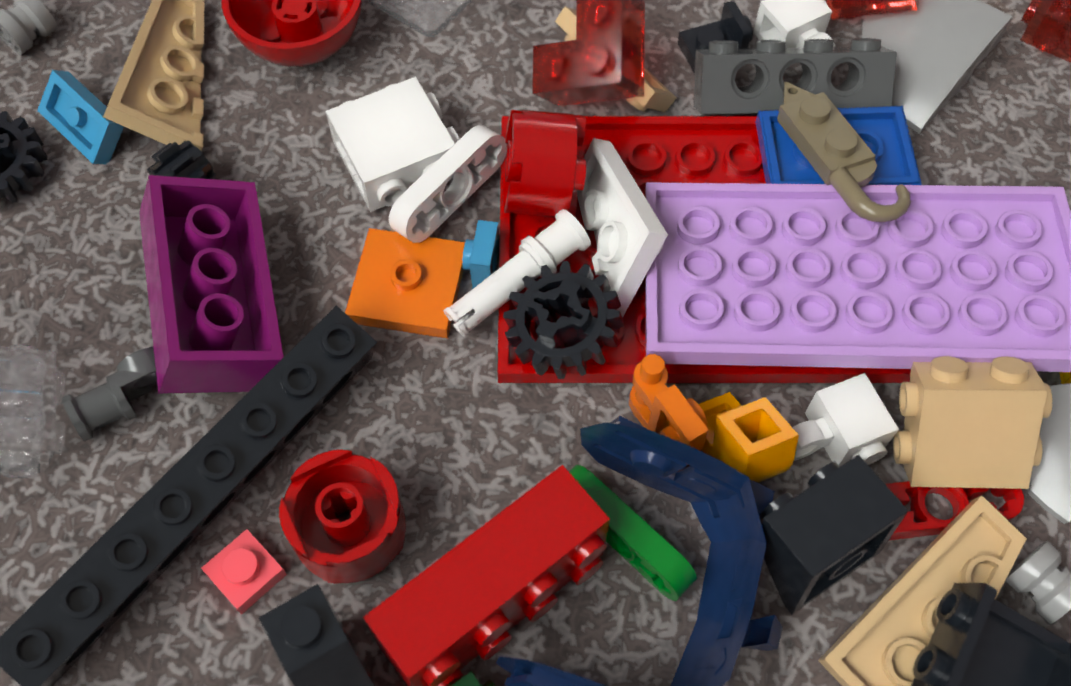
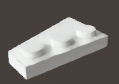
[577,138,668,317]

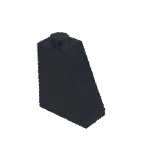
[258,584,376,686]

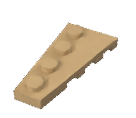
[103,0,204,151]
[818,496,1027,686]

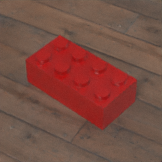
[363,465,610,686]

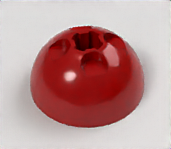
[221,0,362,67]

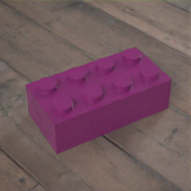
[139,175,284,394]

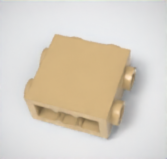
[893,356,1053,489]

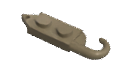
[777,82,911,223]

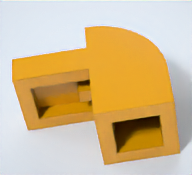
[699,392,799,483]

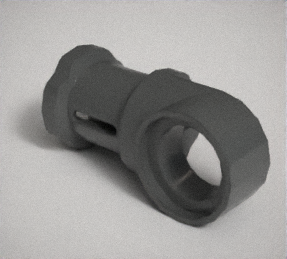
[62,347,157,441]

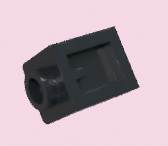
[677,0,753,74]

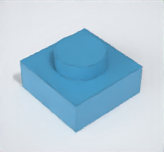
[462,220,500,289]

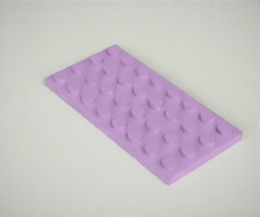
[645,182,1071,372]

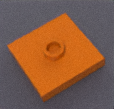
[345,228,465,339]

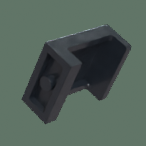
[911,583,1071,686]

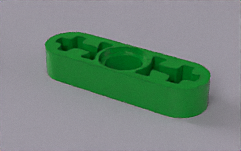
[569,465,697,601]

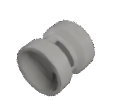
[0,0,58,55]
[1005,540,1071,625]

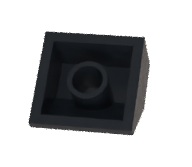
[761,455,908,614]

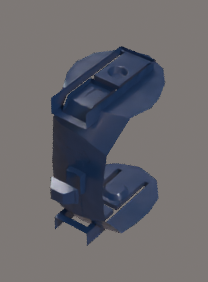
[496,416,783,686]

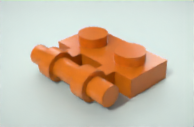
[629,354,709,472]

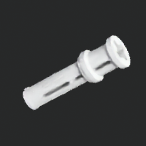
[443,209,591,337]

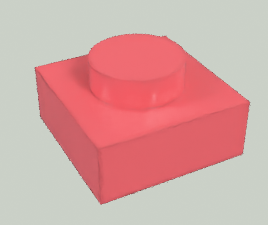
[201,529,287,615]

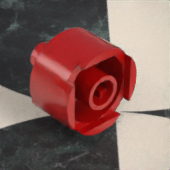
[502,110,586,217]
[279,449,406,584]

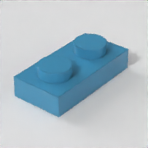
[37,70,124,164]

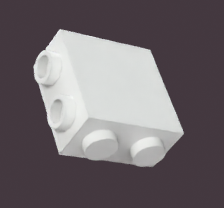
[326,77,459,212]

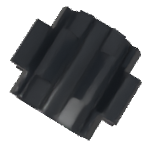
[147,140,216,179]

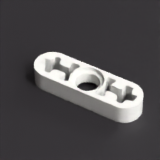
[389,125,507,243]

